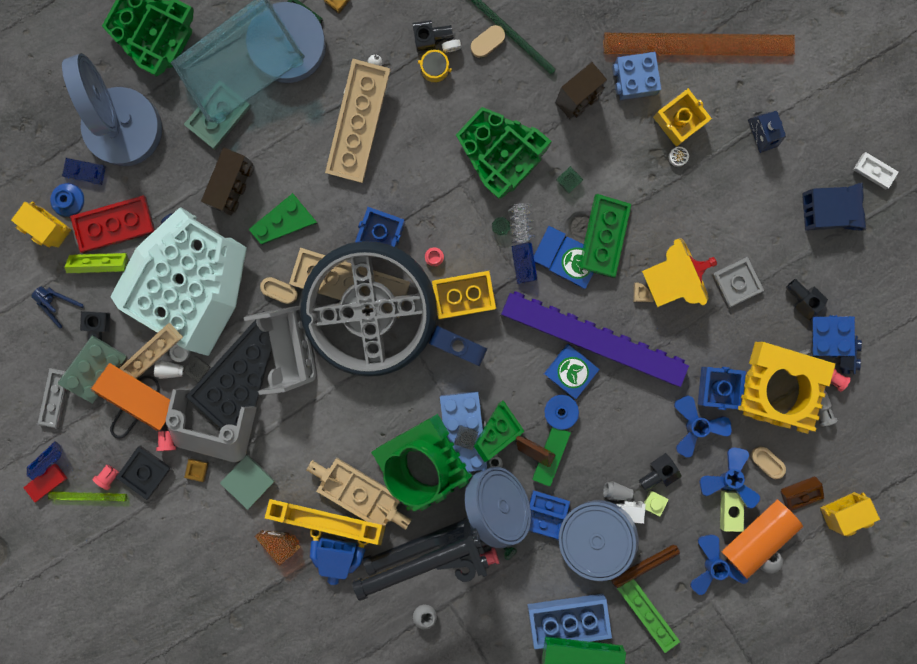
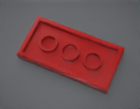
[70,195,155,253]

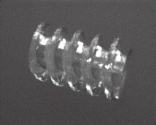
[508,203,535,244]

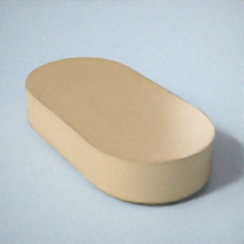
[471,25,505,58]
[260,277,298,304]
[751,446,786,479]

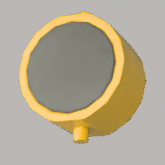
[418,50,452,83]

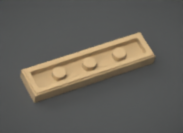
[120,323,183,379]

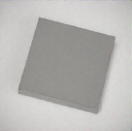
[712,257,764,308]

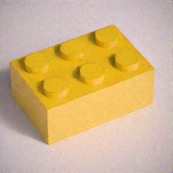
[432,271,496,320]

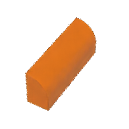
[91,363,170,432]
[721,499,803,579]

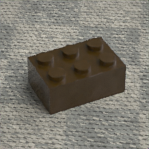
[555,62,607,119]
[201,147,254,216]

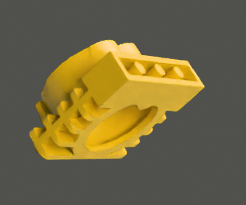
[738,342,835,434]

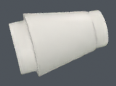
[154,360,184,379]

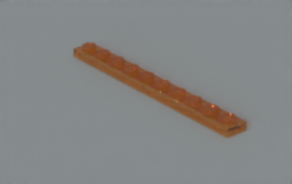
[603,32,795,56]

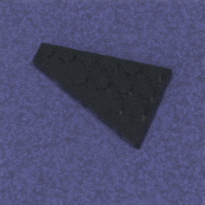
[186,311,272,428]

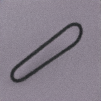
[110,375,160,439]

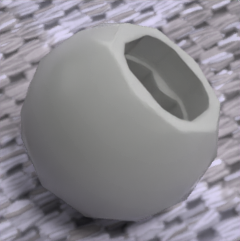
[760,552,783,574]
[413,605,437,629]

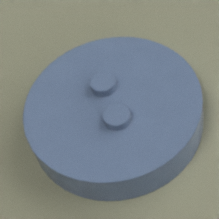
[247,2,326,83]
[62,53,117,137]
[81,87,162,166]
[465,467,531,548]
[559,500,639,581]

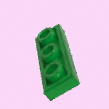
[532,427,571,486]

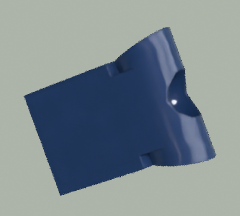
[802,182,866,231]

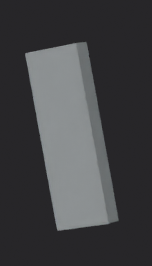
[38,368,67,428]

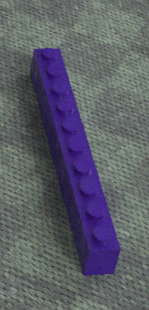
[501,291,689,387]

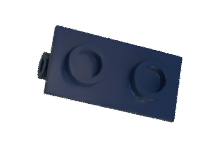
[840,335,862,374]

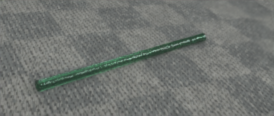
[470,0,556,75]

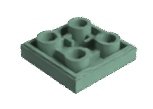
[220,455,275,510]

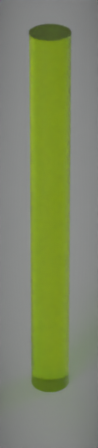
[48,492,127,502]

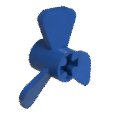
[674,396,732,457]
[699,447,760,509]
[690,534,749,595]

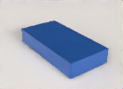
[532,226,566,269]

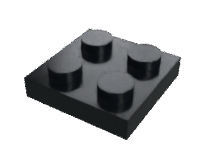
[116,445,171,500]

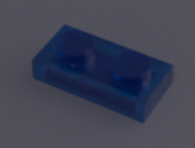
[62,158,106,185]
[511,242,537,284]
[27,441,62,480]

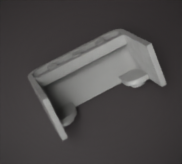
[244,306,316,395]
[166,389,257,462]

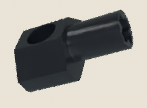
[412,20,453,51]
[786,279,828,320]
[80,311,110,341]
[638,453,682,491]

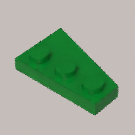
[249,193,318,245]
[474,400,525,462]

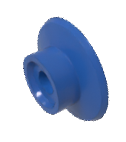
[50,183,84,217]
[544,395,579,430]

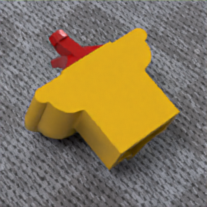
[642,238,717,307]

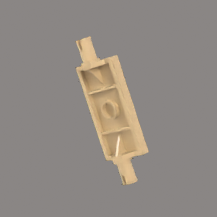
[306,458,412,530]

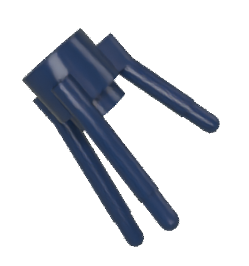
[31,286,84,328]

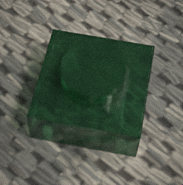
[556,166,583,194]

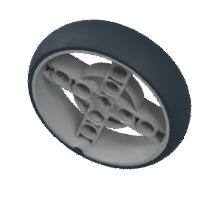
[300,241,437,377]

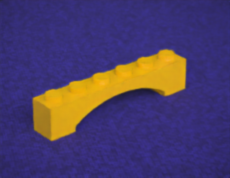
[265,499,386,545]

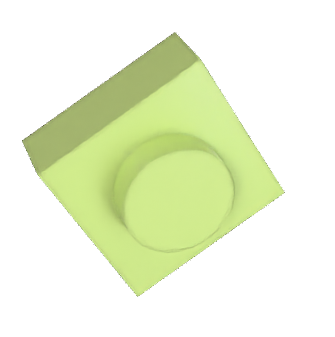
[644,490,669,516]

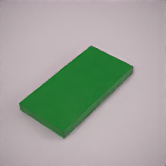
[578,194,632,278]

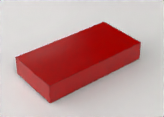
[23,464,68,503]

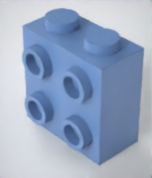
[612,52,661,100]

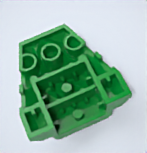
[102,0,194,77]
[456,107,552,199]

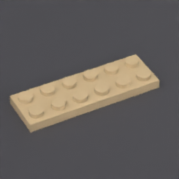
[325,59,391,183]
[289,248,410,318]

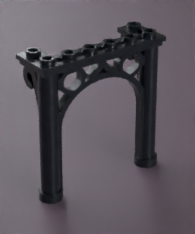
[352,515,489,601]

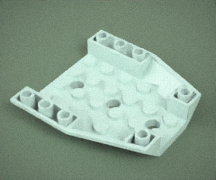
[111,208,247,356]

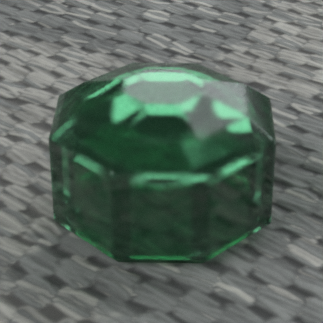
[492,217,511,236]

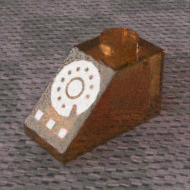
[254,530,300,566]

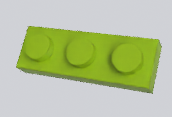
[64,253,128,273]

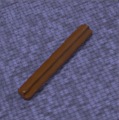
[611,545,680,588]

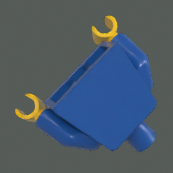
[310,529,368,585]

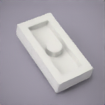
[853,152,898,189]

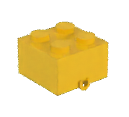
[653,88,712,147]
[11,202,72,248]
[820,492,880,536]

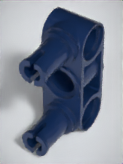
[428,326,488,366]

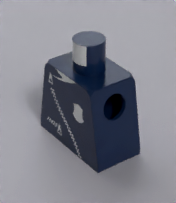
[748,111,786,153]

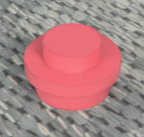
[425,247,444,267]

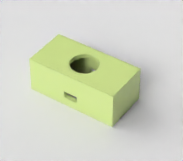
[720,490,744,532]

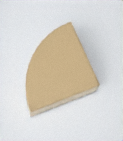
[633,283,654,302]

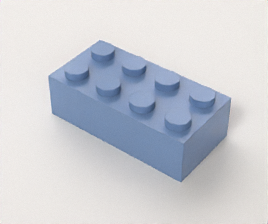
[440,391,487,472]
[527,594,612,649]

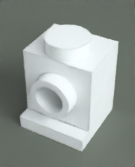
[616,500,646,524]

